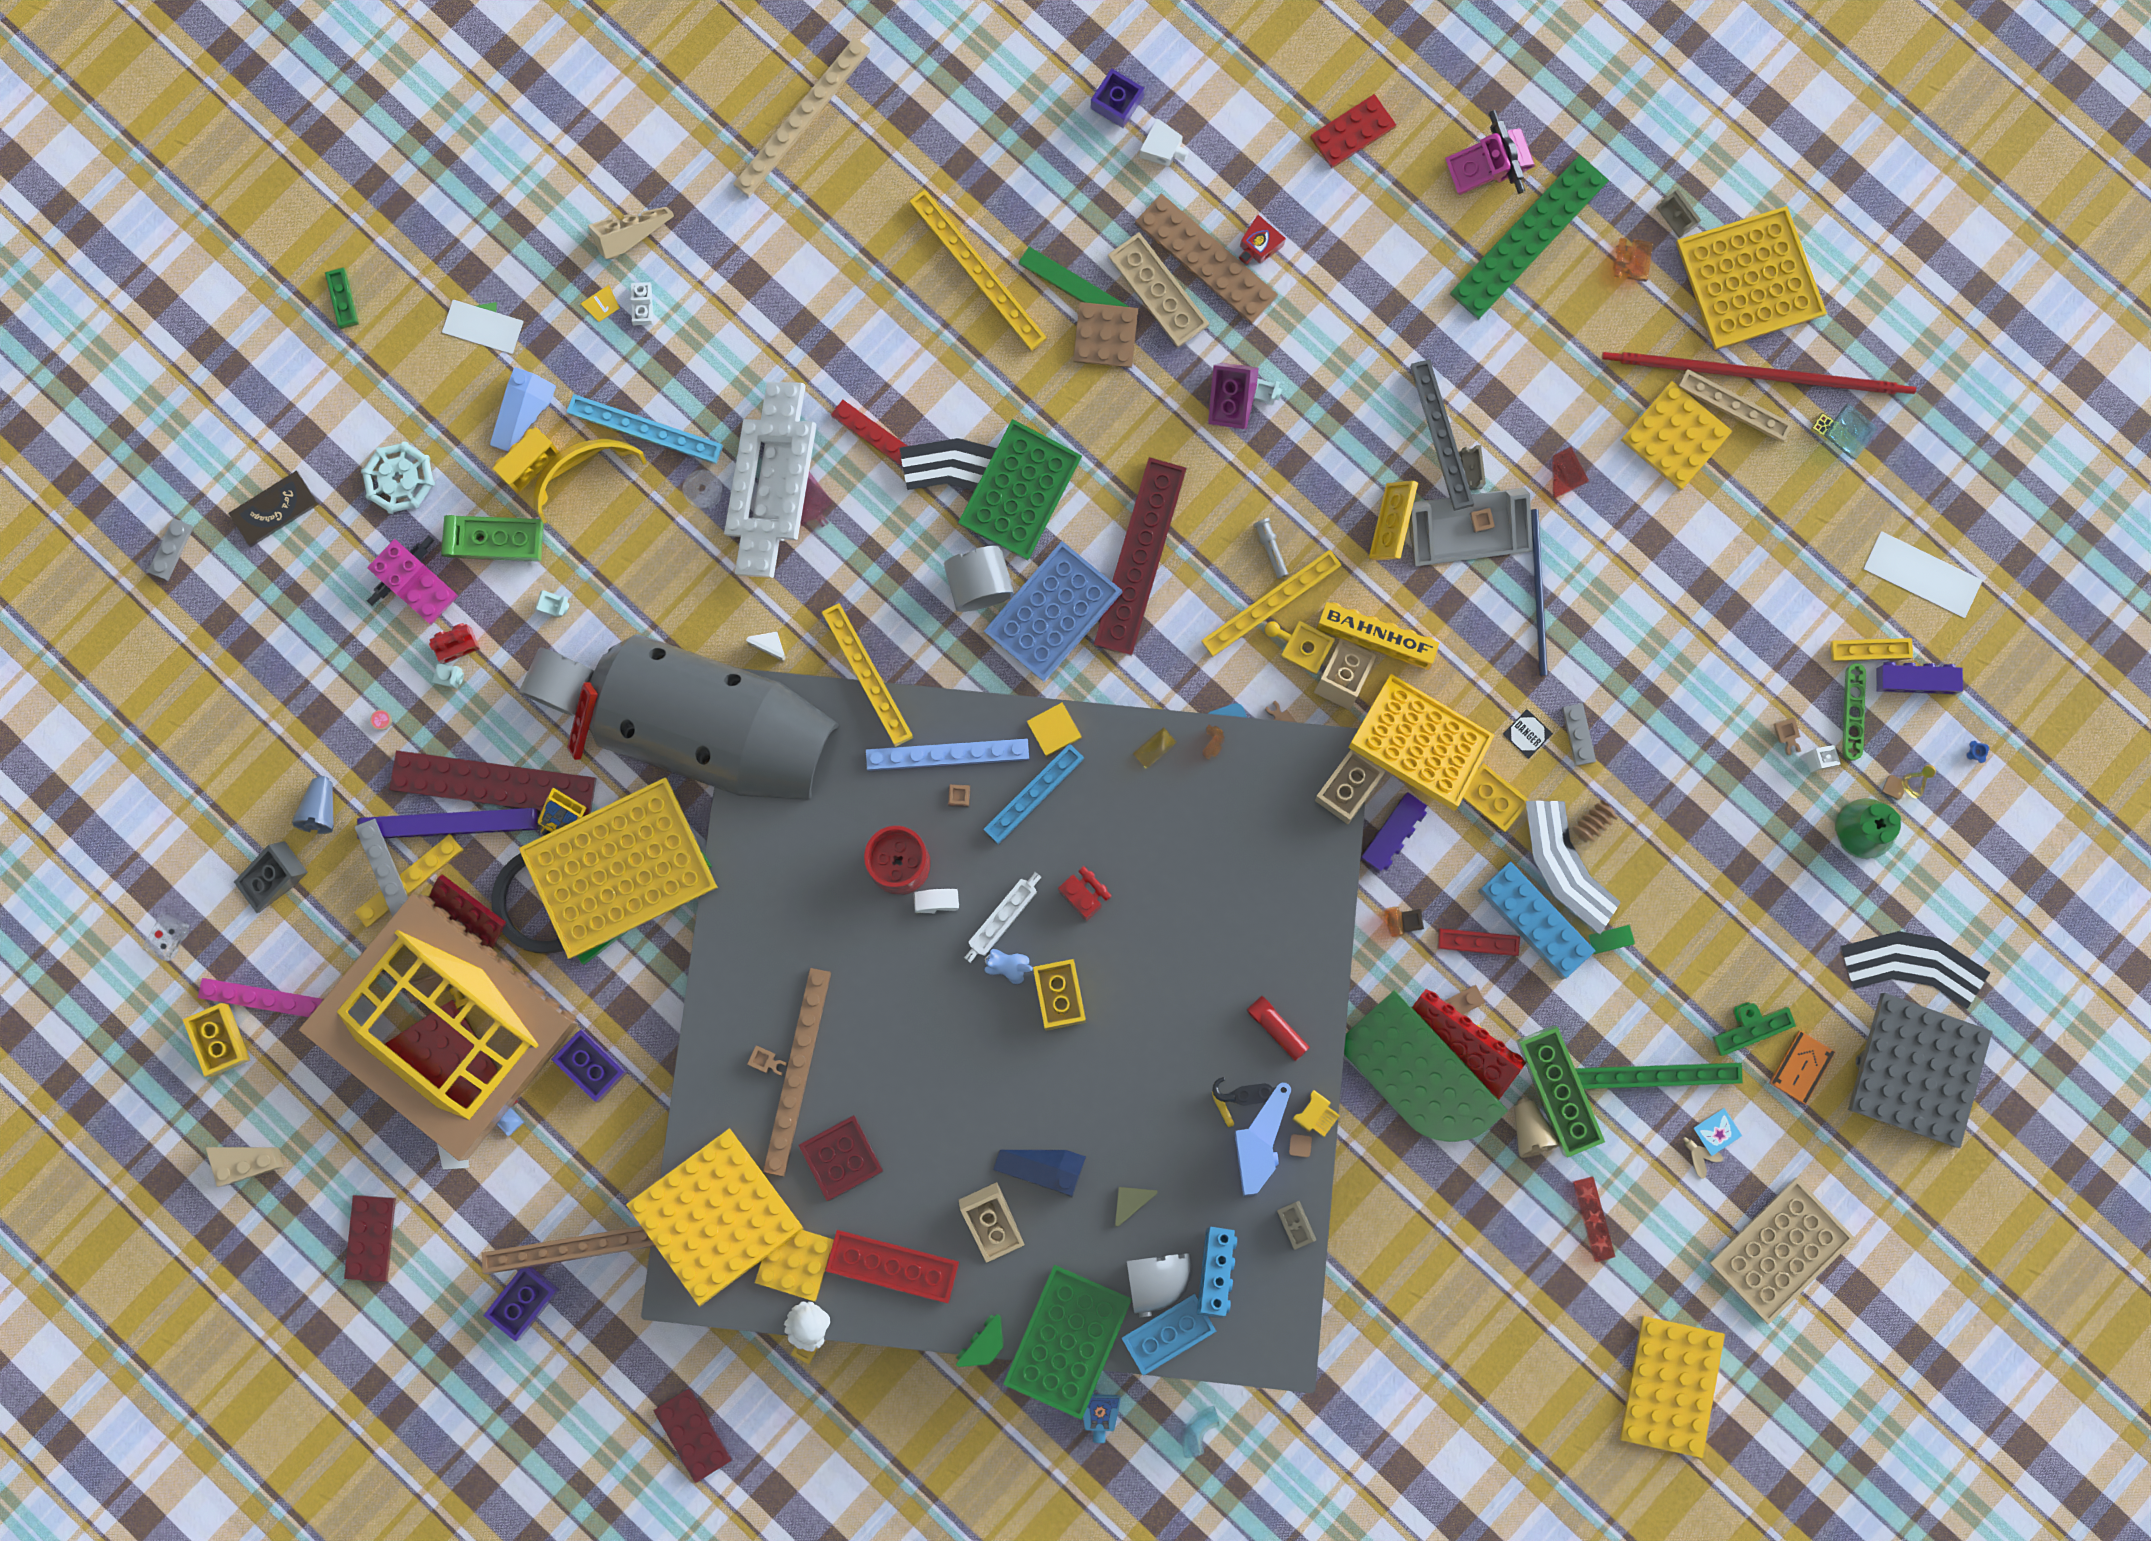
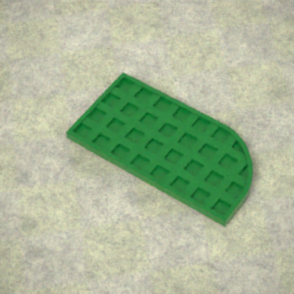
[1344,989,1508,1142]

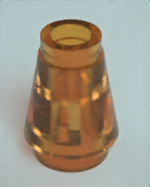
[1382,906,1403,937]

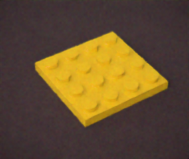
[1621,381,1733,491]

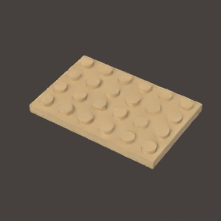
[1709,1177,1856,1325]

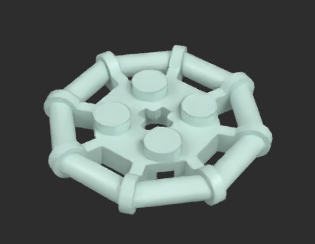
[361,441,435,514]

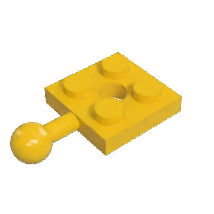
[1264,621,1335,675]

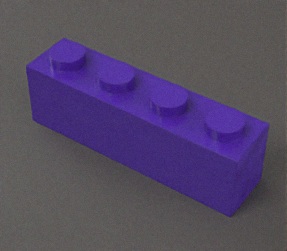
[1876,662,1963,695]
[1360,792,1427,873]

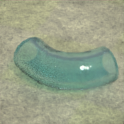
[1182,1406,1220,1458]

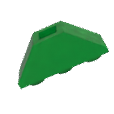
[956,1314,1004,1367]

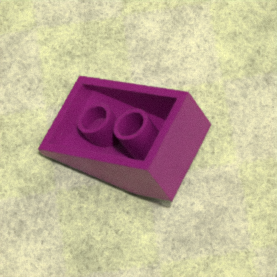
[1208,363,1259,429]

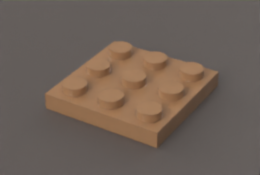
[1073,302,1138,368]

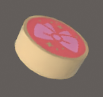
[370,710,392,731]

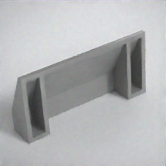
[1409,488,1533,566]

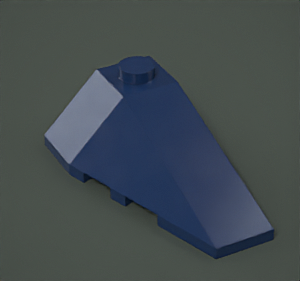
[993,1150,1086,1197]

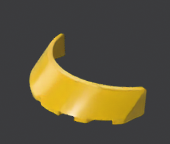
[533,439,647,524]

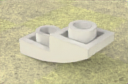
[631,282,653,326]
[913,889,959,914]

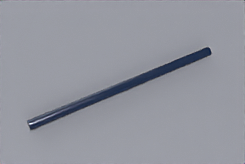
[1531,509,1548,676]

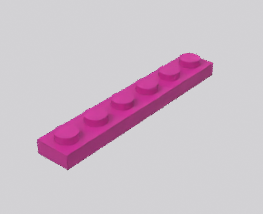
[198,978,324,1017]

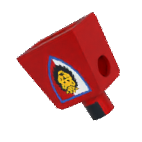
[1239,215,1286,265]

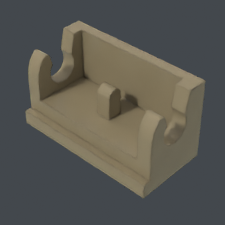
[1656,189,1701,238]
[1459,445,1486,490]
[1277,1201,1317,1250]

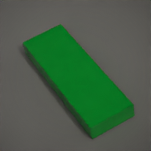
[325,267,359,329]

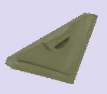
[1115,1187,1158,1227]

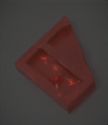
[1552,447,1589,499]

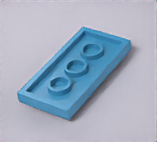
[1122,1294,1217,1376]

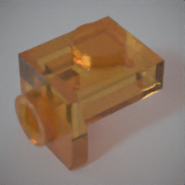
[1203,725,1225,759]

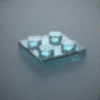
[1824,403,1878,460]

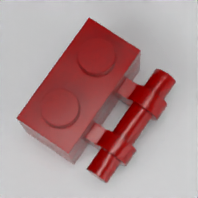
[429,623,480,664]
[1058,866,1112,922]

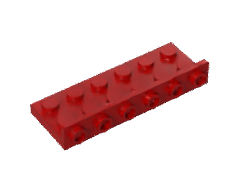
[1412,989,1526,1100]

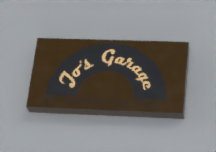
[228,470,319,547]

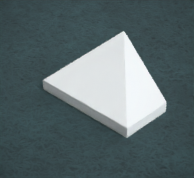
[746,632,786,661]

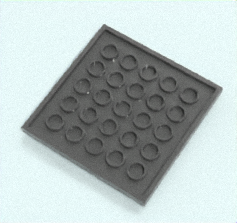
[1848,993,1993,1148]

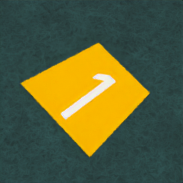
[581,285,620,322]

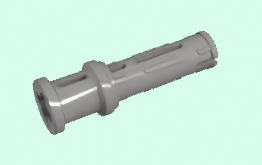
[1253,518,1289,579]

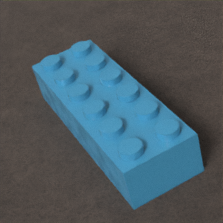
[1478,861,1596,980]

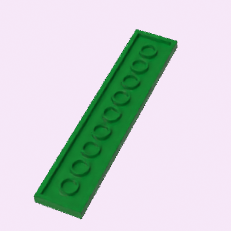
[1450,155,1609,320]

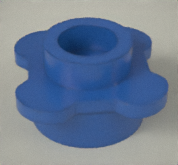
[1966,741,1989,763]

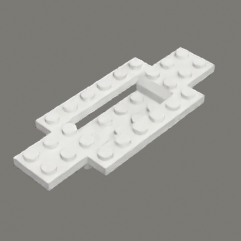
[724,382,816,578]

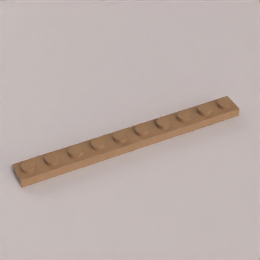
[763,968,831,1177]
[482,1226,655,1274]

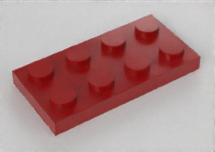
[1310,94,1397,168]

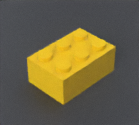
[492,426,560,494]
[1033,959,1086,1031]
[182,1003,251,1077]

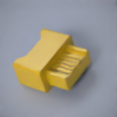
[1292,1090,1340,1137]

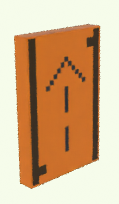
[1769,1031,1836,1105]

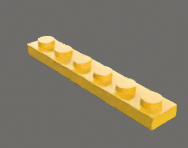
[354,834,464,928]

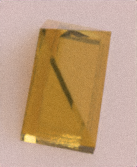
[1133,727,1177,769]

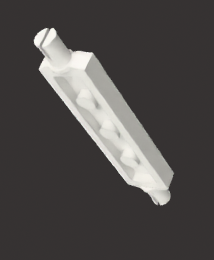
[964,872,1042,963]

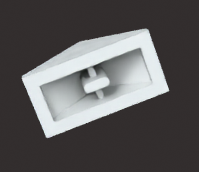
[1805,745,1841,773]

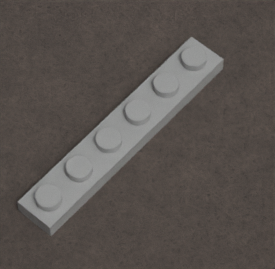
[355,818,408,917]

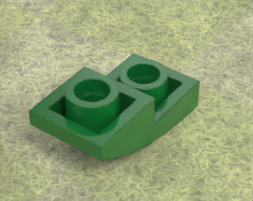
[1588,924,1635,954]

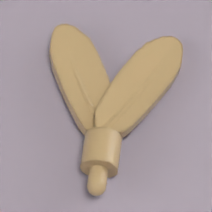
[1683,1137,1723,1179]

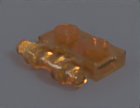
[1613,238,1653,282]

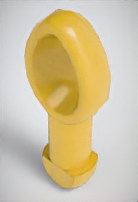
[1212,1091,1234,1127]

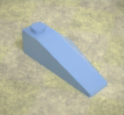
[490,367,556,452]

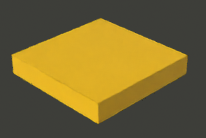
[1027,702,1082,757]

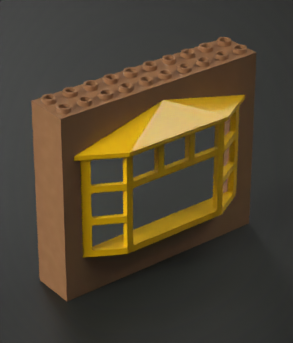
[299,893,579,1161]

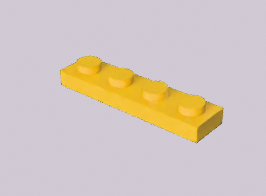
[1830,638,1913,662]

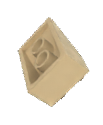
[1314,639,1377,710]
[959,1182,1025,1263]

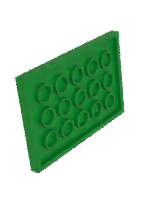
[958,419,1082,561]
[1003,1265,1132,1420]

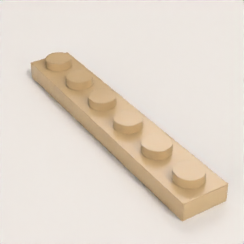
[1678,369,1793,443]

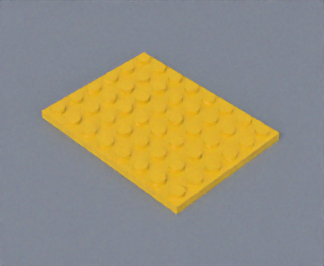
[518,777,718,959]

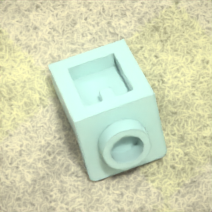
[432,663,464,689]

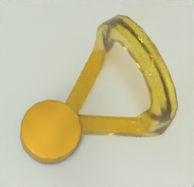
[1902,764,1936,798]

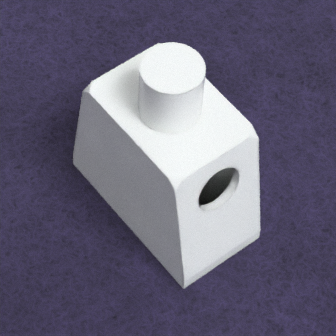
[1140,119,1189,166]

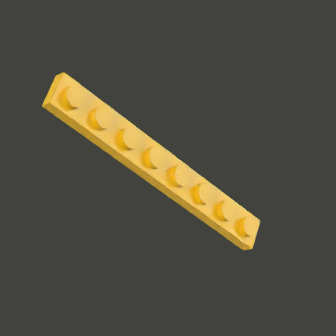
[1201,550,1342,658]
[822,603,913,747]

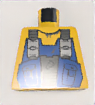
[538,788,586,836]

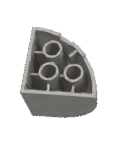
[1127,1253,1192,1318]

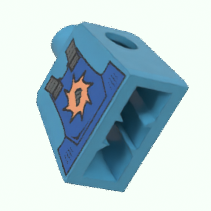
[1083,1394,1121,1443]

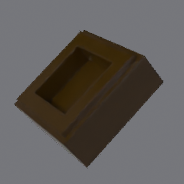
[1400,909,1424,933]

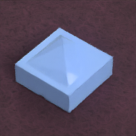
[497,1107,524,1136]

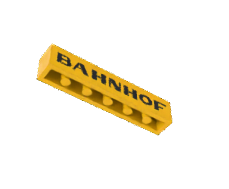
[1316,602,1440,670]

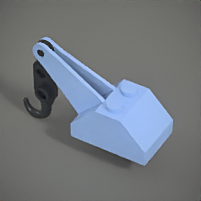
[1212,1077,1291,1197]

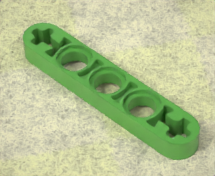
[1842,663,1866,761]

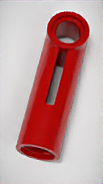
[1246,995,1310,1061]

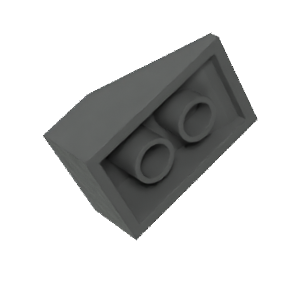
[234,841,308,913]

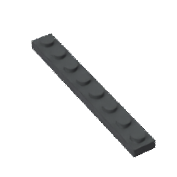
[1410,359,1474,511]

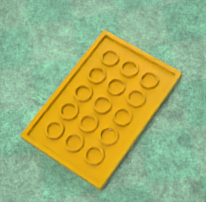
[1619,1315,1725,1458]

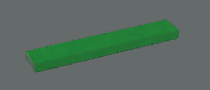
[1019,246,1129,307]

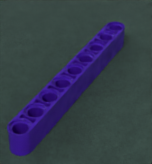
[357,808,538,840]

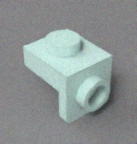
[1254,379,1282,405]
[535,590,569,617]

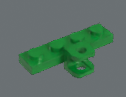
[1712,1002,1796,1056]

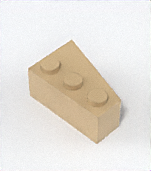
[206,1147,284,1187]

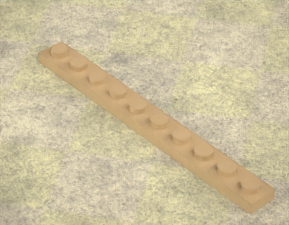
[733,37,870,198]

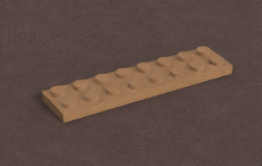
[1135,193,1278,325]

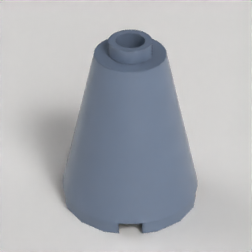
[292,776,334,834]

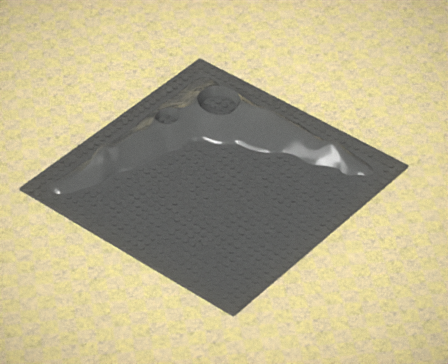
[641,668,1365,1393]

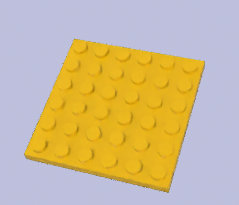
[1675,206,1827,350]
[1348,674,1494,811]
[626,1128,804,1307]

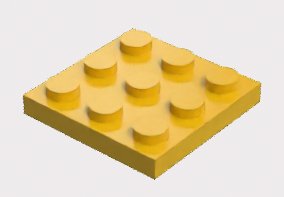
[755,1230,834,1302]

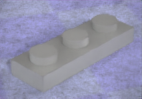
[148,518,194,581]
[1562,703,1596,766]

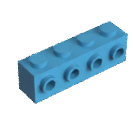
[1197,1227,1237,1318]

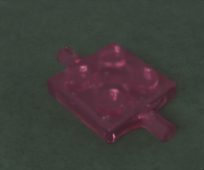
[800,471,833,528]

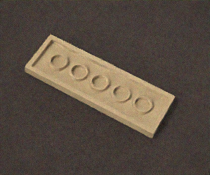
[1108,232,1210,348]

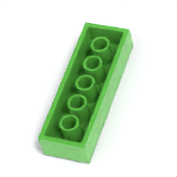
[1516,1025,1605,1158]

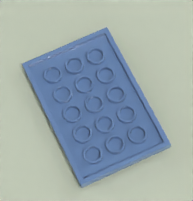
[984,541,1123,683]

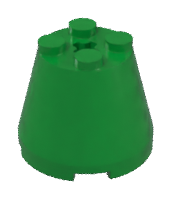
[1835,798,1901,859]

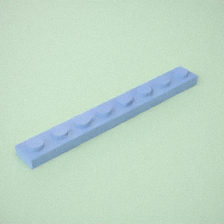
[866,739,1029,771]

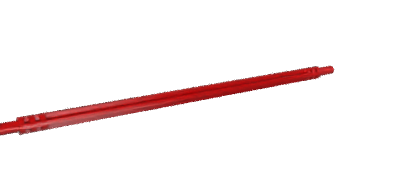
[1602,352,1916,394]

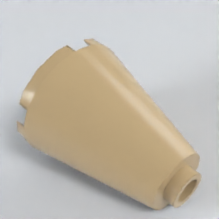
[1514,1098,1559,1158]

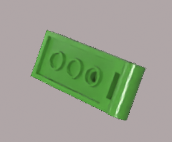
[441,515,544,562]

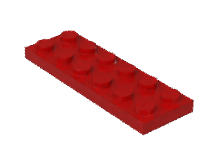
[826,1230,959,1304]

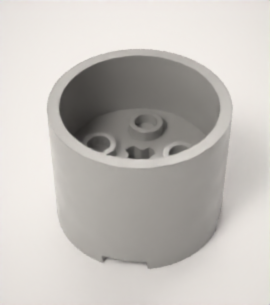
[944,546,1014,612]
[519,647,594,716]

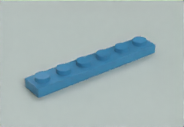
[983,744,1084,845]

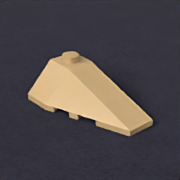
[588,207,674,259]

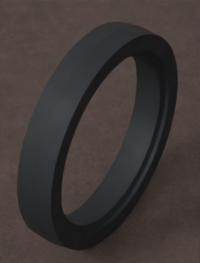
[492,853,564,954]

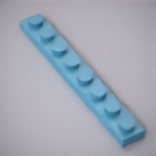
[567,394,723,464]

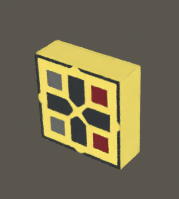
[1810,413,1839,441]

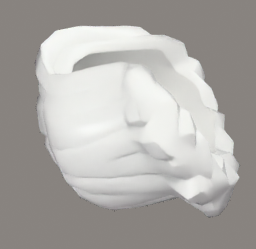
[784,1301,830,1352]

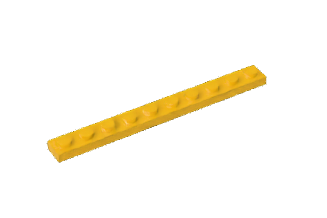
[910,190,1047,352]

